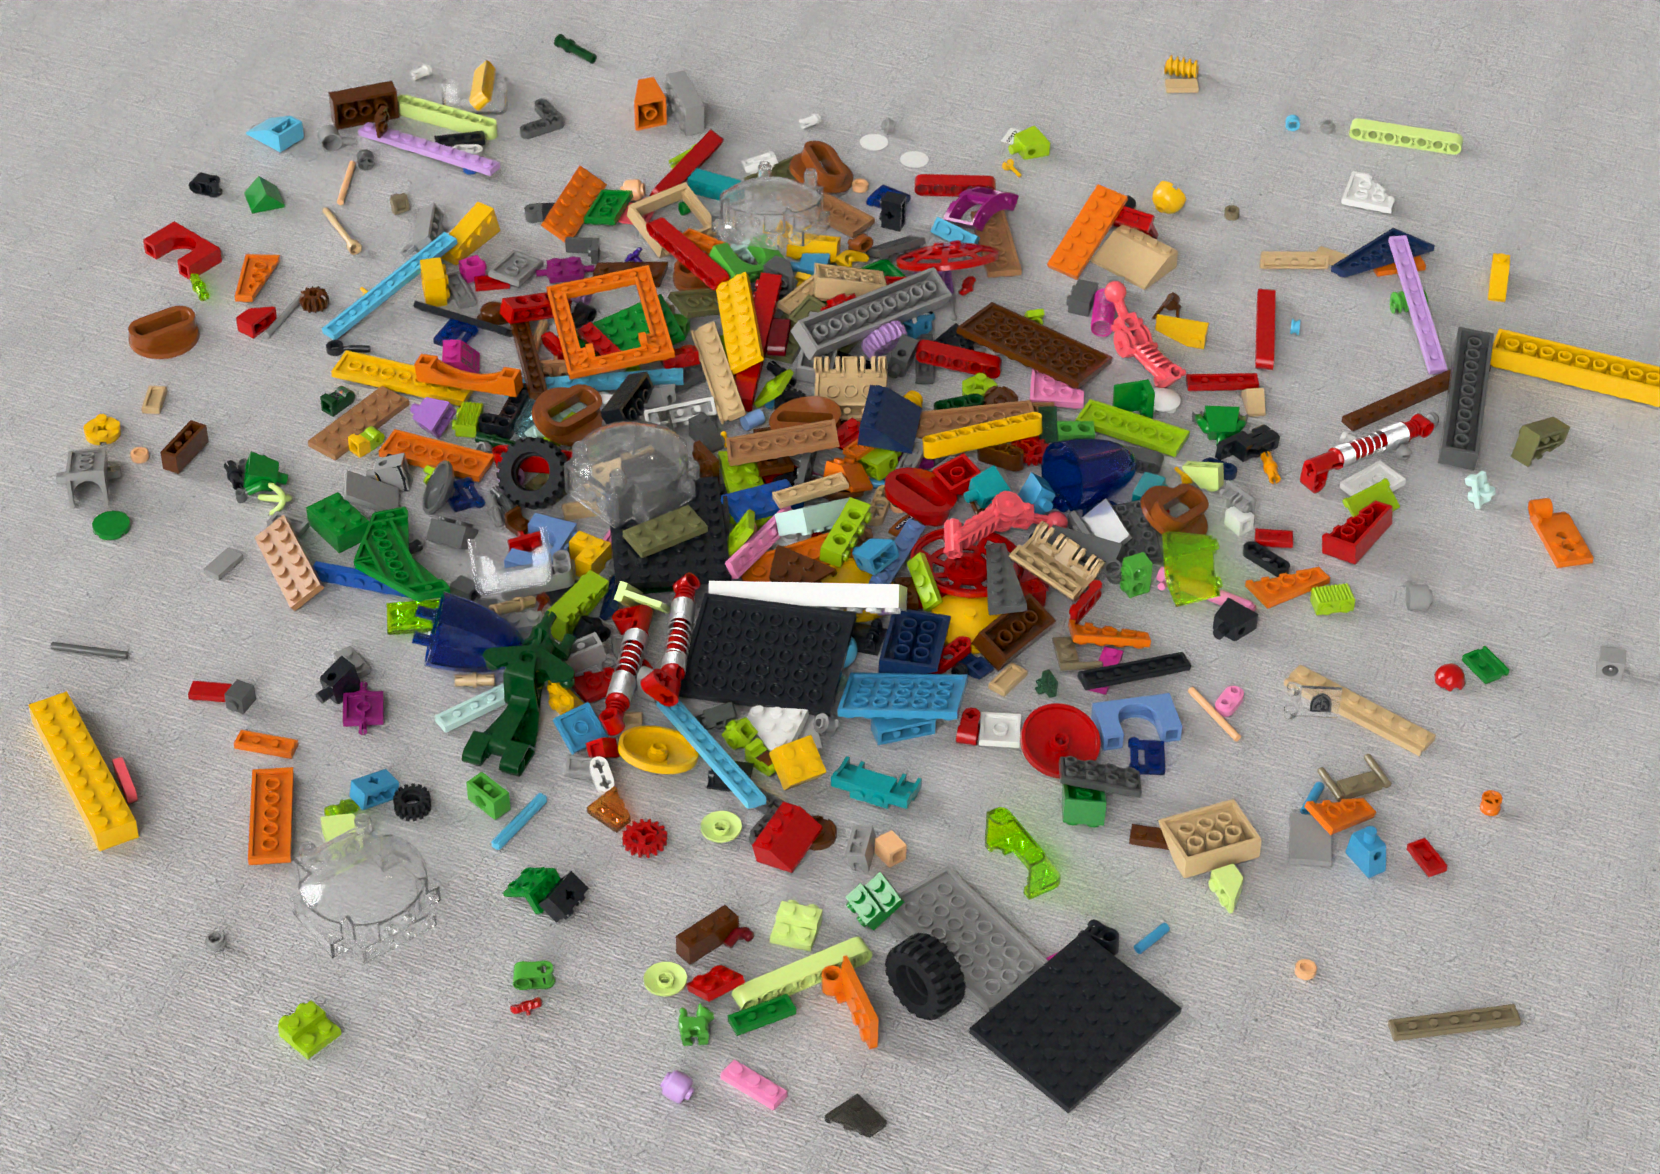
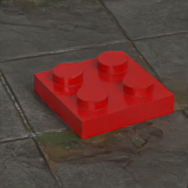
[686,965,745,1002]

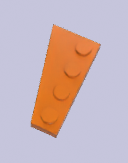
[235,254,280,302]
[1245,567,1330,609]
[1068,619,1151,649]

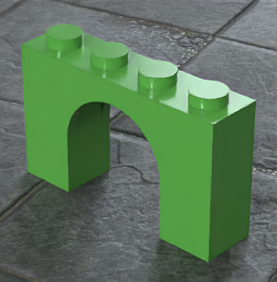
[708,234,785,283]

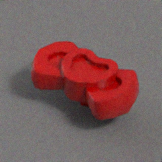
[958,276,976,296]
[510,997,543,1016]

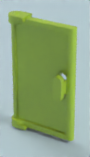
[1342,478,1400,517]

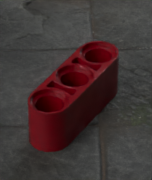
[767,318,791,357]

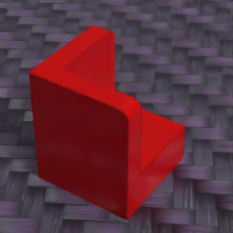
[586,738,620,759]

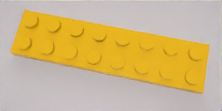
[716,271,764,375]
[331,350,474,406]

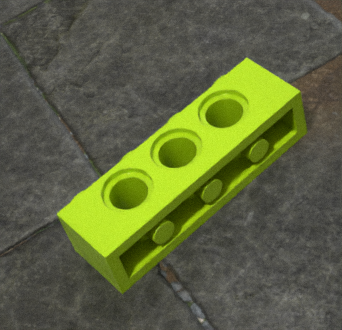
[819,497,872,568]

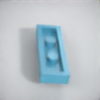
[930,217,980,244]

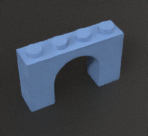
[504,513,577,574]
[1091,693,1182,751]

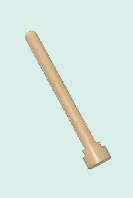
[322,207,362,255]

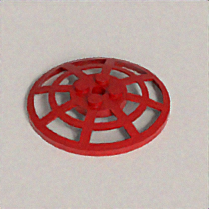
[896,240,999,272]
[910,528,1024,598]

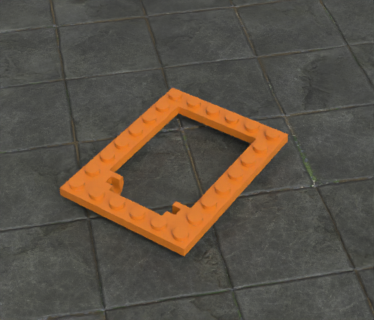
[546,265,675,380]

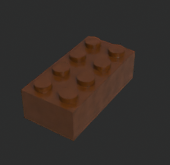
[328,81,399,130]
[972,593,1056,671]

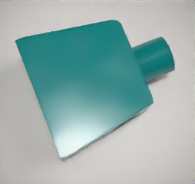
[964,465,1012,509]

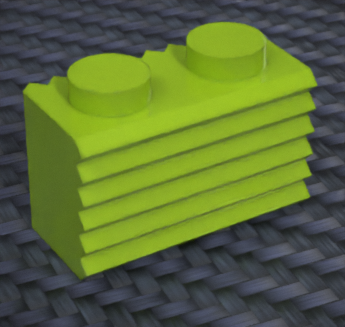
[452,401,484,438]
[1310,583,1355,615]

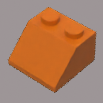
[823,456,873,493]

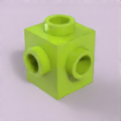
[721,717,758,750]

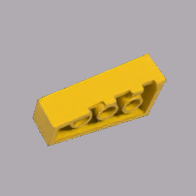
[440,202,501,265]

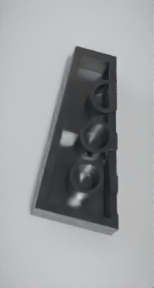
[601,371,654,443]

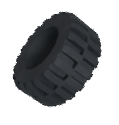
[496,437,571,510]
[885,933,966,1020]

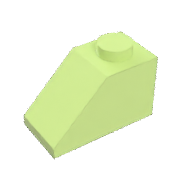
[1182,461,1224,491]

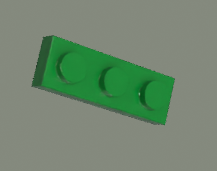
[728,994,796,1036]

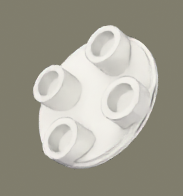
[1153,388,1181,413]

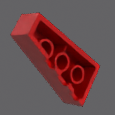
[1322,501,1392,564]

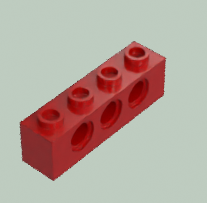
[500,292,572,324]

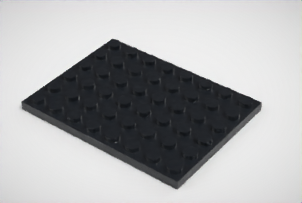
[606,476,732,590]
[679,593,857,717]
[969,932,1182,1114]

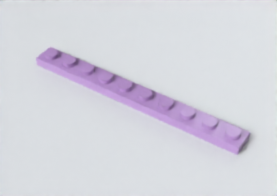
[358,122,500,176]
[1388,235,1447,375]

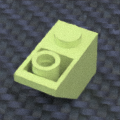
[1209,863,1243,914]

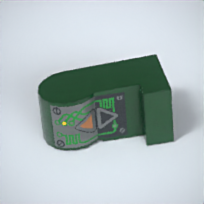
[320,386,355,417]

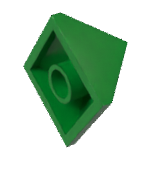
[244,176,285,214]

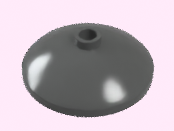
[423,460,455,514]

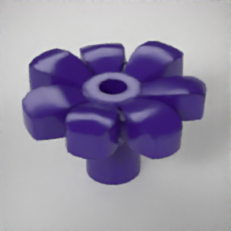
[624,247,643,262]

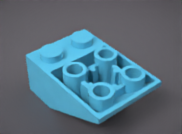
[246,116,304,152]

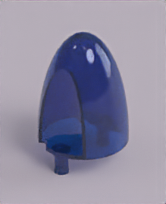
[1041,439,1138,513]
[412,592,524,673]

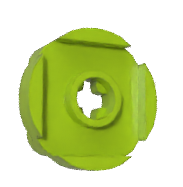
[962,373,997,397]

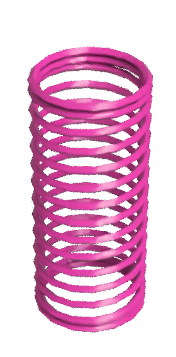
[1091,288,1116,337]

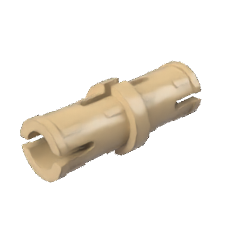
[455,672,495,688]

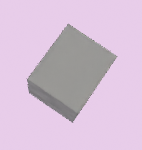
[1596,646,1626,681]

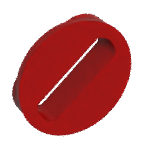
[884,468,957,527]

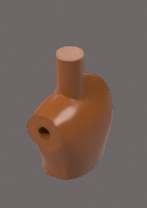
[847,233,874,252]

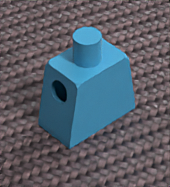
[790,253,830,275]
[1018,472,1056,515]
[852,538,900,576]
[1345,826,1386,878]

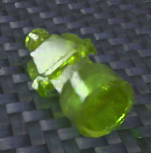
[324,799,360,816]

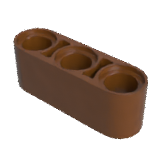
[977,443,1024,472]

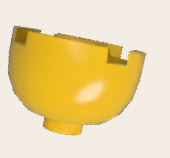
[1152,181,1186,214]

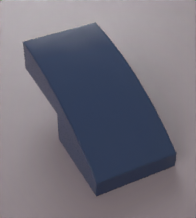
[954,652,994,680]

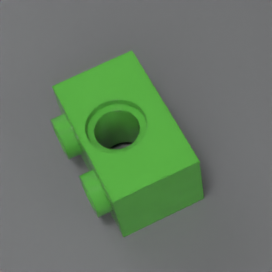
[466,772,510,820]

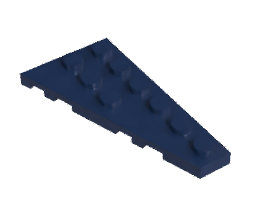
[1331,228,1435,278]

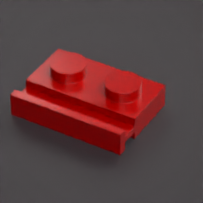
[836,417,860,449]

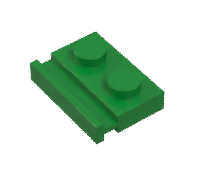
[1462,646,1510,685]

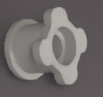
[813,713,840,737]

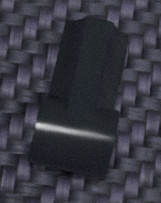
[571,302,597,330]

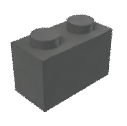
[1066,279,1099,317]

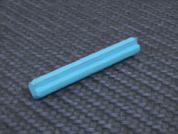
[491,793,547,850]

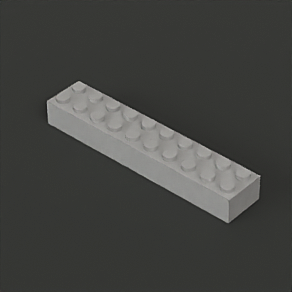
[791,267,952,360]

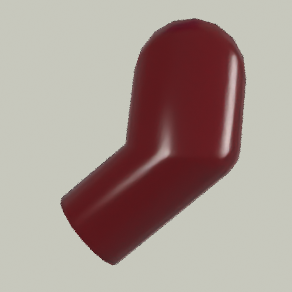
[723,927,754,949]

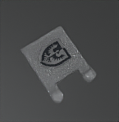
[1284,682,1342,719]

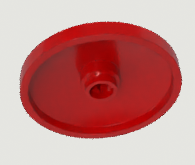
[1020,703,1101,778]

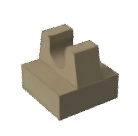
[389,193,410,215]

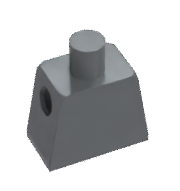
[887,334,918,378]

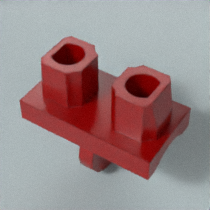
[507,530,543,553]

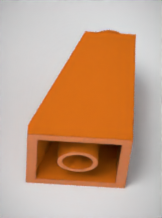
[634,77,667,131]

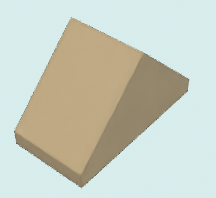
[1241,388,1266,417]

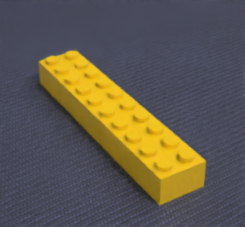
[1490,328,1660,407]
[28,691,139,852]

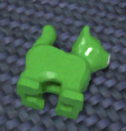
[678,1003,715,1046]

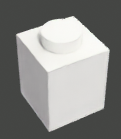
[1224,506,1255,536]

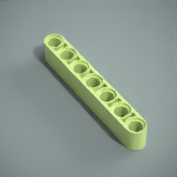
[397,95,498,140]
[1349,118,1463,155]
[731,937,873,1010]

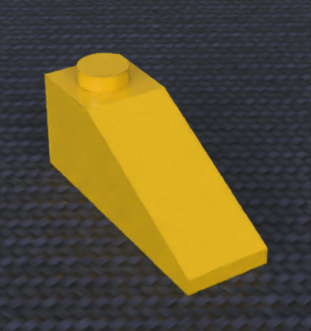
[1488,253,1510,302]
[1155,314,1209,349]

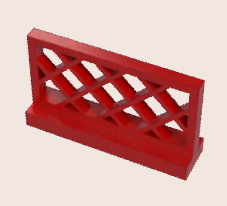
[1112,206,1159,239]

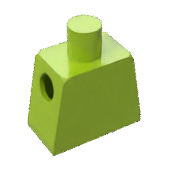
[1008,125,1050,160]
[857,448,902,481]

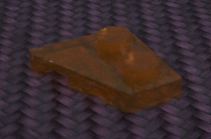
[587,786,631,833]

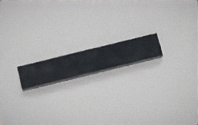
[413,301,513,337]
[1077,652,1191,691]

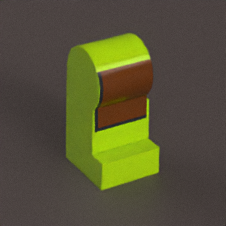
[744,738,776,776]

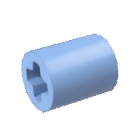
[740,409,765,431]

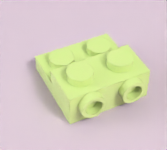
[770,900,823,952]

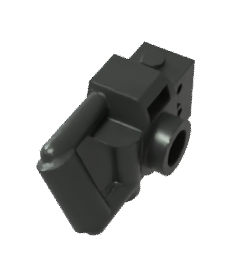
[695,701,738,730]

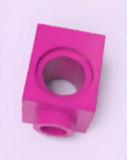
[459,255,487,283]

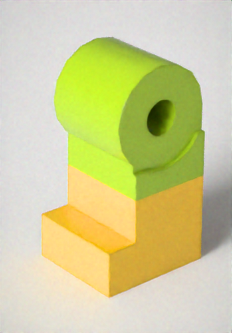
[348,426,385,458]

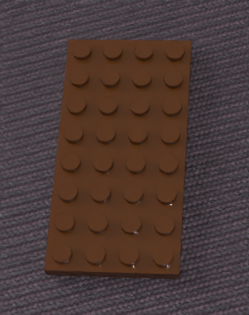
[956,302,1113,389]

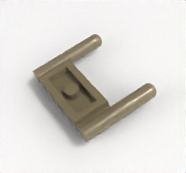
[1052,637,1103,671]
[1317,754,1391,802]

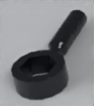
[326,340,371,356]

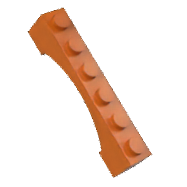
[414,354,523,397]

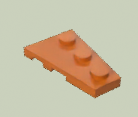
[1304,798,1376,835]

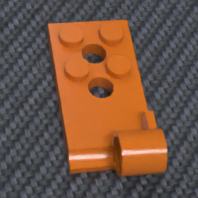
[1528,498,1594,568]
[821,955,879,1049]

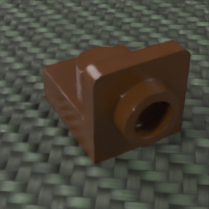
[504,506,530,537]

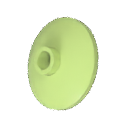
[700,811,742,843]
[644,962,687,996]

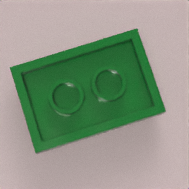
[583,190,633,225]

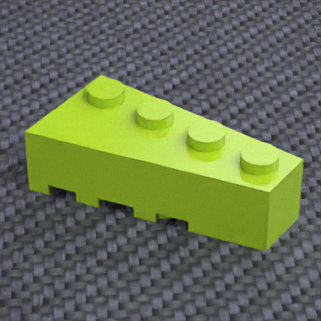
[547,570,609,642]

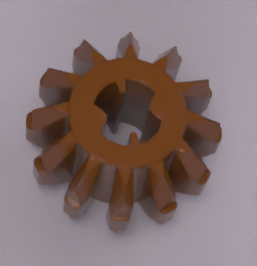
[299,286,329,313]

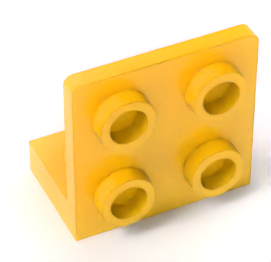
[547,680,584,715]

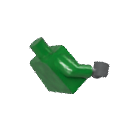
[1192,406,1248,447]
[235,451,288,503]

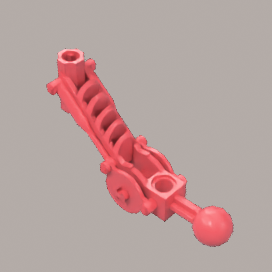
[1104,281,1186,388]
[943,491,1068,559]

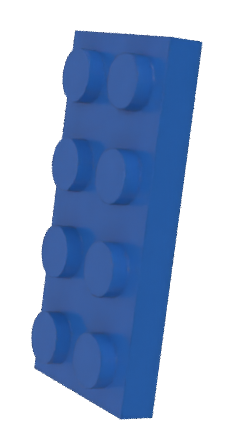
[721,479,805,523]

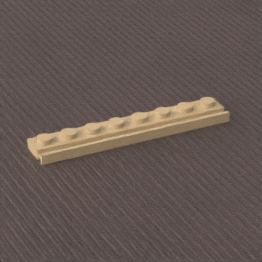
[690,321,746,424]
[1284,664,1436,756]

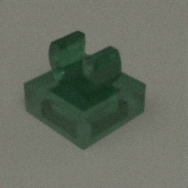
[1035,669,1058,698]

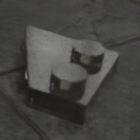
[825,1093,887,1138]

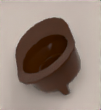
[476,301,508,325]

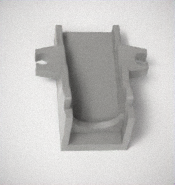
[56,447,121,509]

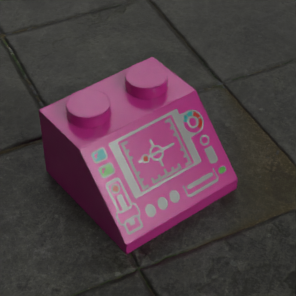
[442,339,480,374]

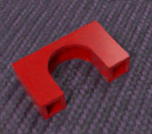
[143,221,222,280]

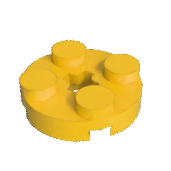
[83,414,121,445]

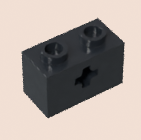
[879,191,906,232]
[538,871,589,922]

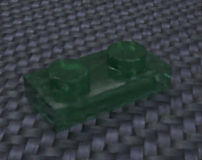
[1038,406,1058,444]

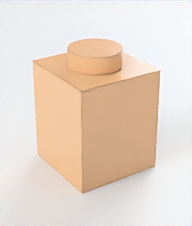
[875,830,907,868]

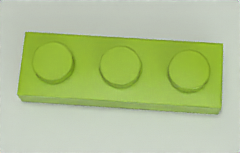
[906,552,943,612]

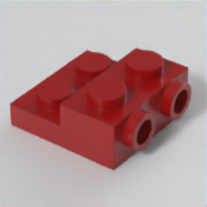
[660,345,700,369]

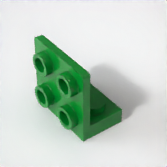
[1112,379,1155,419]
[503,867,560,914]

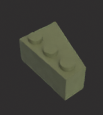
[1511,417,1570,467]

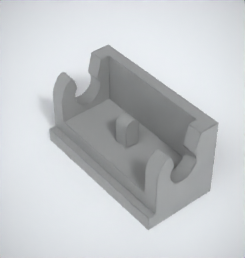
[644,384,676,408]
[845,825,876,871]

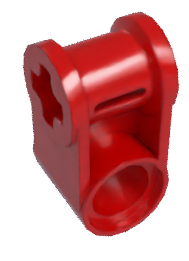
[956,708,980,746]

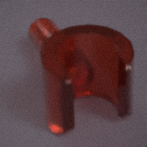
[535,592,550,613]

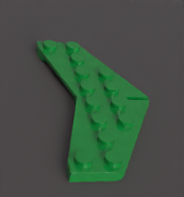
[354,506,450,602]

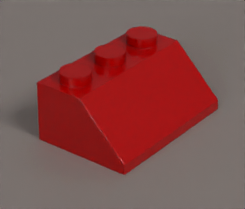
[752,801,823,873]

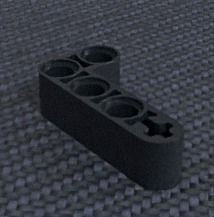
[478,383,531,439]

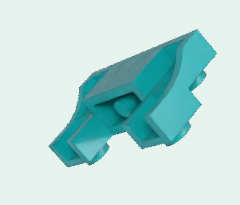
[831,756,922,809]

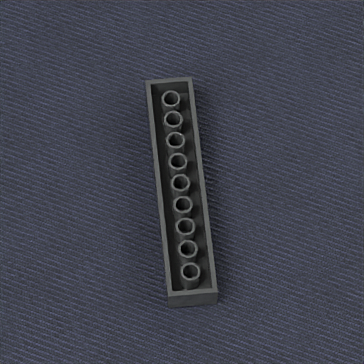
[1438,327,1494,470]

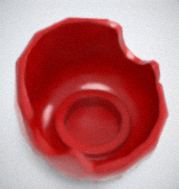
[1434,663,1466,692]

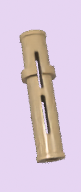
[488,595,536,617]

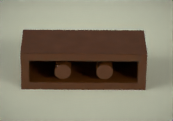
[160,420,209,474]
[676,905,739,965]

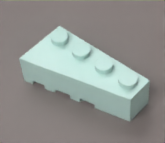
[775,497,850,536]

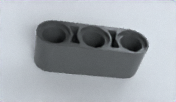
[1108,444,1164,475]

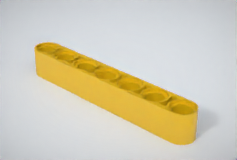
[469,60,496,111]
[922,412,1043,459]

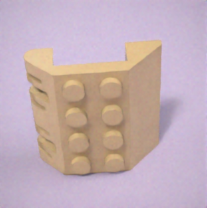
[814,356,888,421]
[1009,520,1106,602]

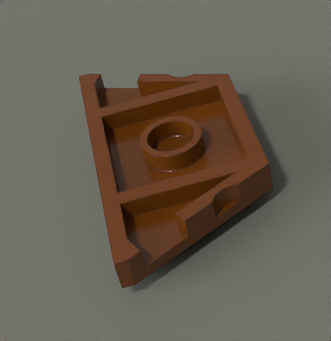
[769,545,837,583]

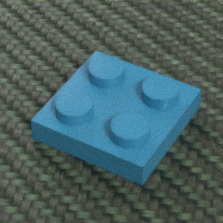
[553,702,608,755]

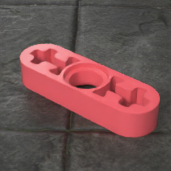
[112,757,138,804]

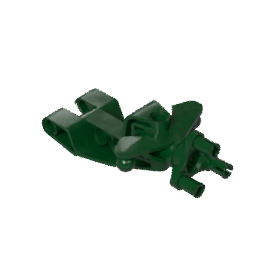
[462,611,576,777]

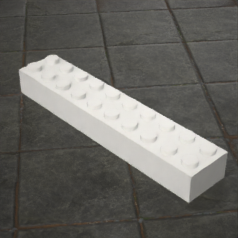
[709,581,907,614]

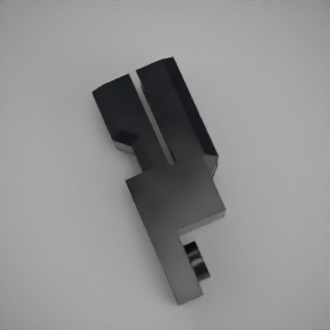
[1215,424,1280,462]

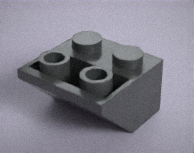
[763,255,794,300]
[426,516,479,550]

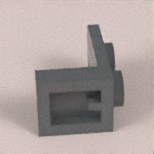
[565,237,600,264]

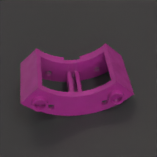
[943,187,1019,231]

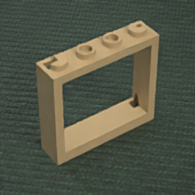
[627,182,718,259]

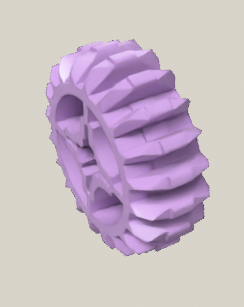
[861,321,907,359]

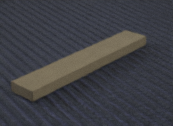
[1388,1004,1521,1041]

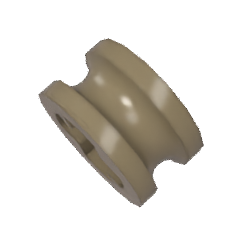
[1224,205,1240,221]

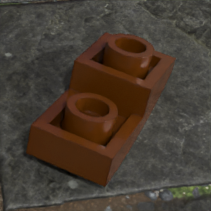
[374,105,390,138]

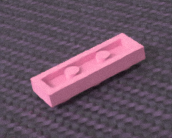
[721,1059,787,1111]

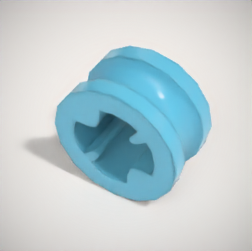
[1285,115,1300,131]
[1290,319,1301,335]

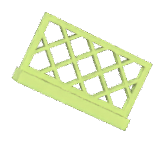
[614,581,671,614]

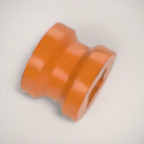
[1480,790,1503,816]

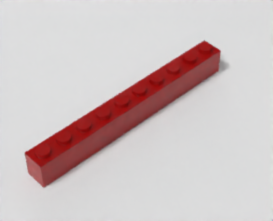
[734,272,782,412]

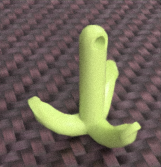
[258,483,292,515]

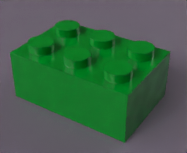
[306,492,369,553]

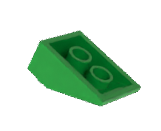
[1062,784,1107,828]

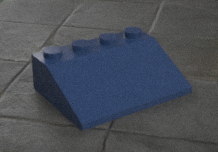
[857,385,922,454]
[879,609,951,674]

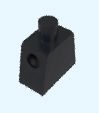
[1213,597,1258,641]
[315,656,360,704]

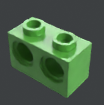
[1056,421,1095,449]
[1120,552,1153,598]

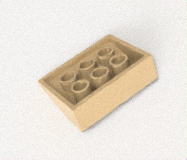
[1091,225,1178,290]
[814,263,886,301]
[1158,799,1261,878]

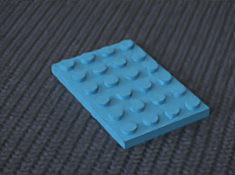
[837,672,968,721]

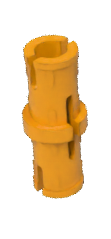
[1260,451,1281,484]

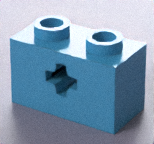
[349,769,399,810]

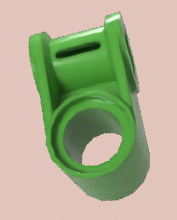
[513,960,555,990]

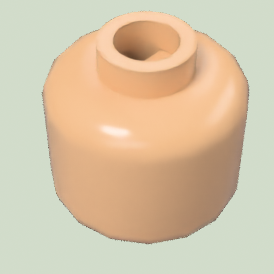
[620,179,646,201]

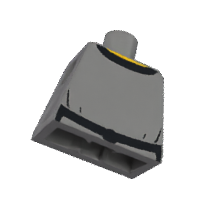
[366,453,413,492]

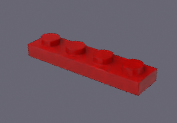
[576,322,621,356]
[1186,373,1259,391]

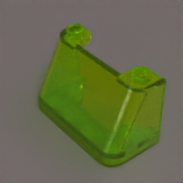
[1162,531,1223,607]
[985,807,1061,900]

